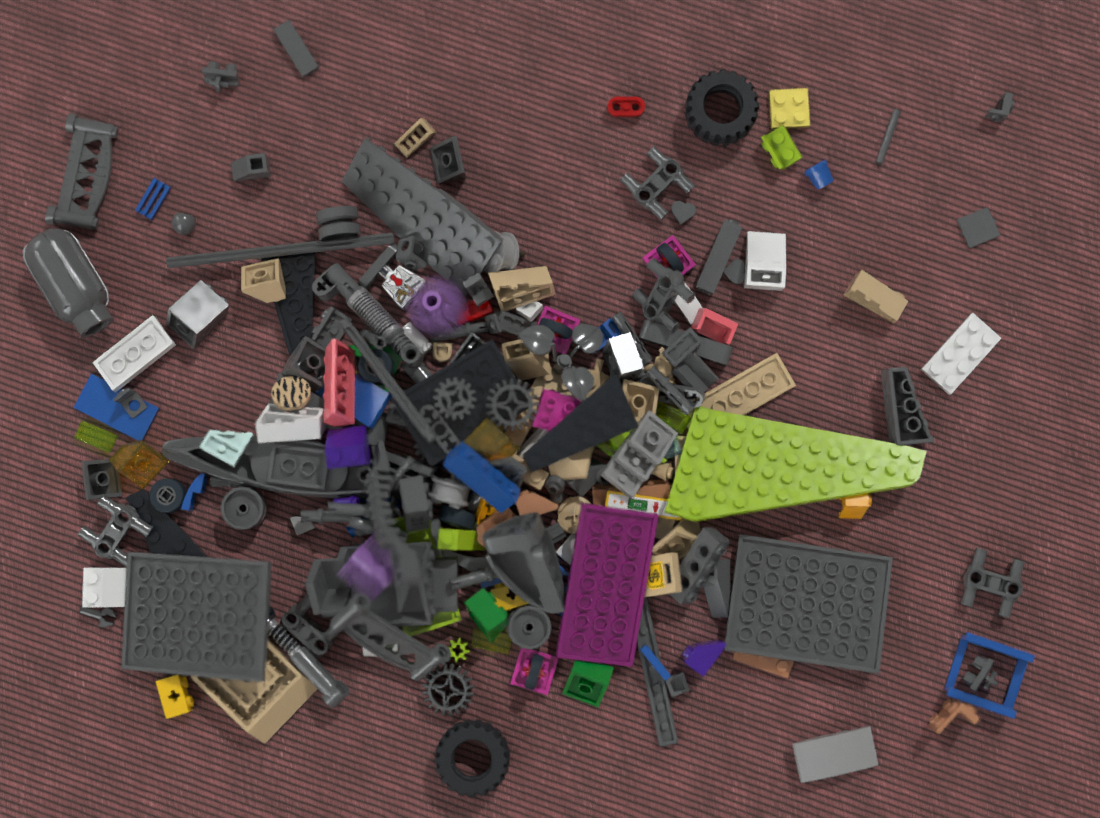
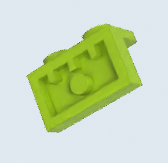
[761,125,803,170]

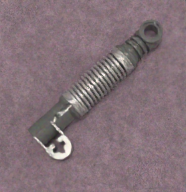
[312,263,424,368]

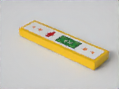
[605,490,682,521]

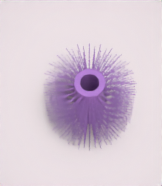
[406,274,468,340]
[337,531,394,602]

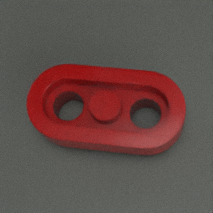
[607,97,645,117]

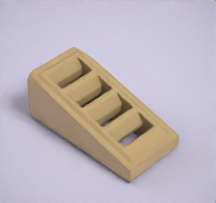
[394,118,436,158]

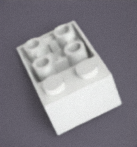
[744,231,786,291]

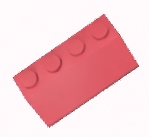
[323,339,355,427]

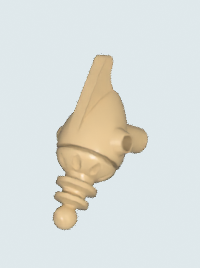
[644,347,676,385]

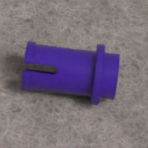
[334,495,360,504]

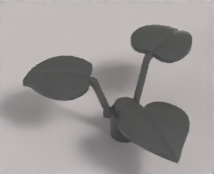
[518,324,603,402]

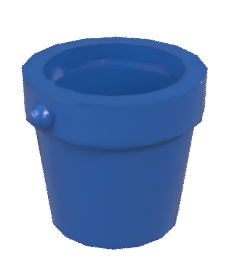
[804,159,834,190]

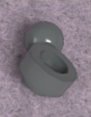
[545,475,565,504]

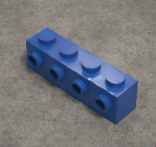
[443,441,520,513]

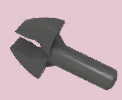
[431,519,444,556]
[80,607,117,627]

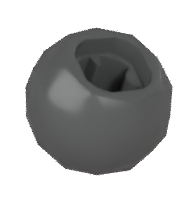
[171,213,196,235]

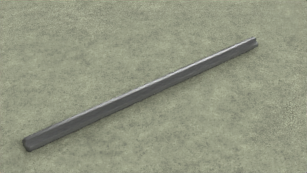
[166,233,395,268]

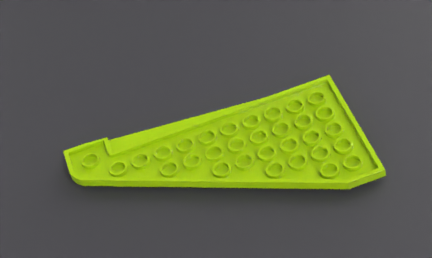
[665,406,926,521]

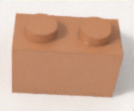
[516,490,559,516]

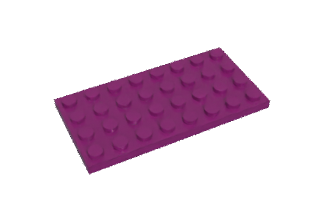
[556,503,658,667]

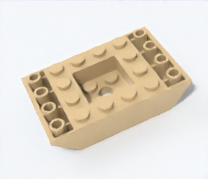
[190,637,317,743]

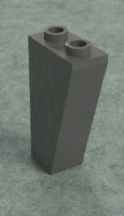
[695,219,742,296]

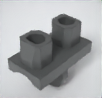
[202,61,239,93]
[963,656,999,692]

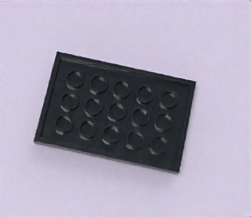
[391,339,528,466]

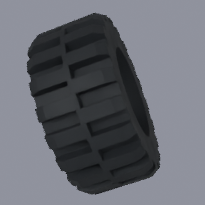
[685,69,759,146]
[435,719,510,798]

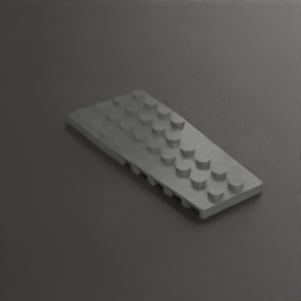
[342,137,504,296]

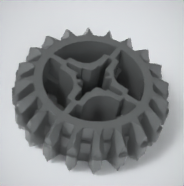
[486,378,539,432]
[422,663,474,716]

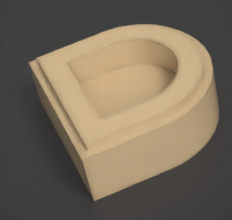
[433,342,453,363]

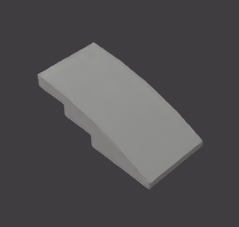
[601,410,678,498]
[792,726,878,783]

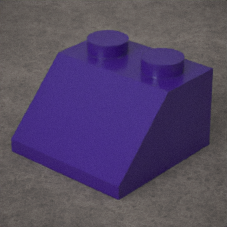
[325,425,371,469]
[681,639,727,677]

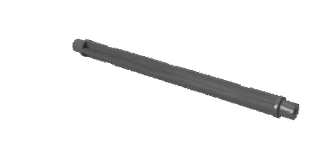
[340,318,436,443]

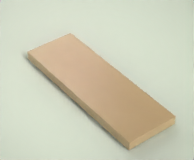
[677,353,796,429]

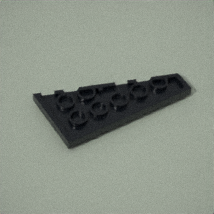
[261,240,316,355]
[523,372,639,473]
[126,489,208,557]

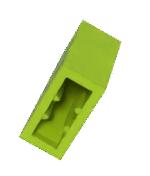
[438,529,485,550]

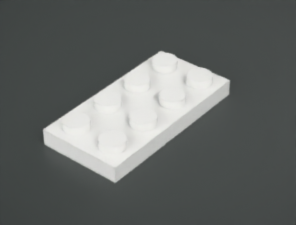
[921,313,1001,395]
[92,315,176,393]

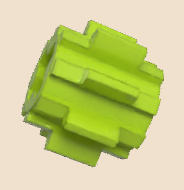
[448,637,470,662]

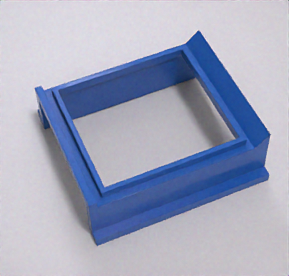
[944,632,1035,719]

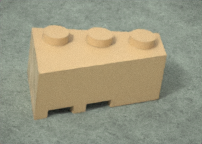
[488,266,556,311]
[844,270,908,323]

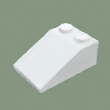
[82,567,127,607]

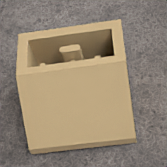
[502,339,551,381]

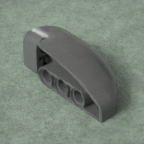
[482,512,566,613]

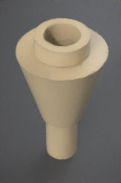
[652,463,674,482]

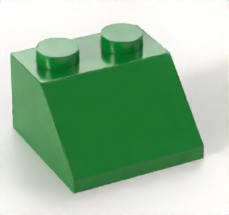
[465,588,508,643]
[562,660,614,707]

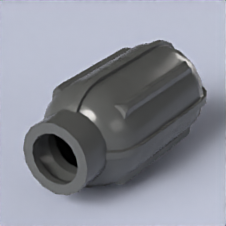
[23,229,114,338]

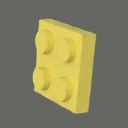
[769,88,810,129]

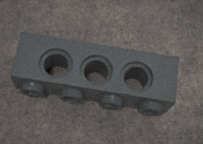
[670,528,730,605]

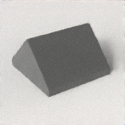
[430,136,466,184]
[81,458,123,500]

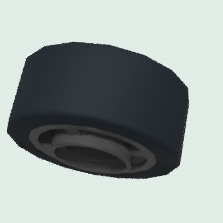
[438,505,476,530]

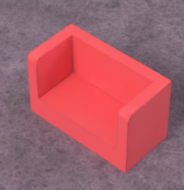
[691,308,738,345]

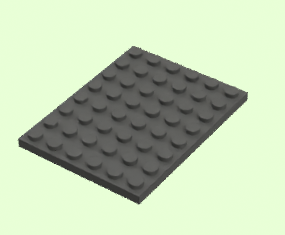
[724,534,893,674]
[121,552,272,682]

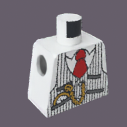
[379,265,427,311]

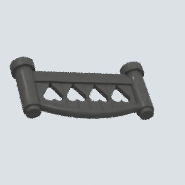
[45,113,119,230]
[330,592,451,681]

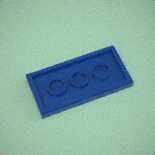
[315,373,393,429]
[73,374,160,442]

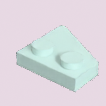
[200,430,254,467]

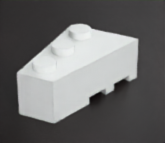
[256,403,326,443]

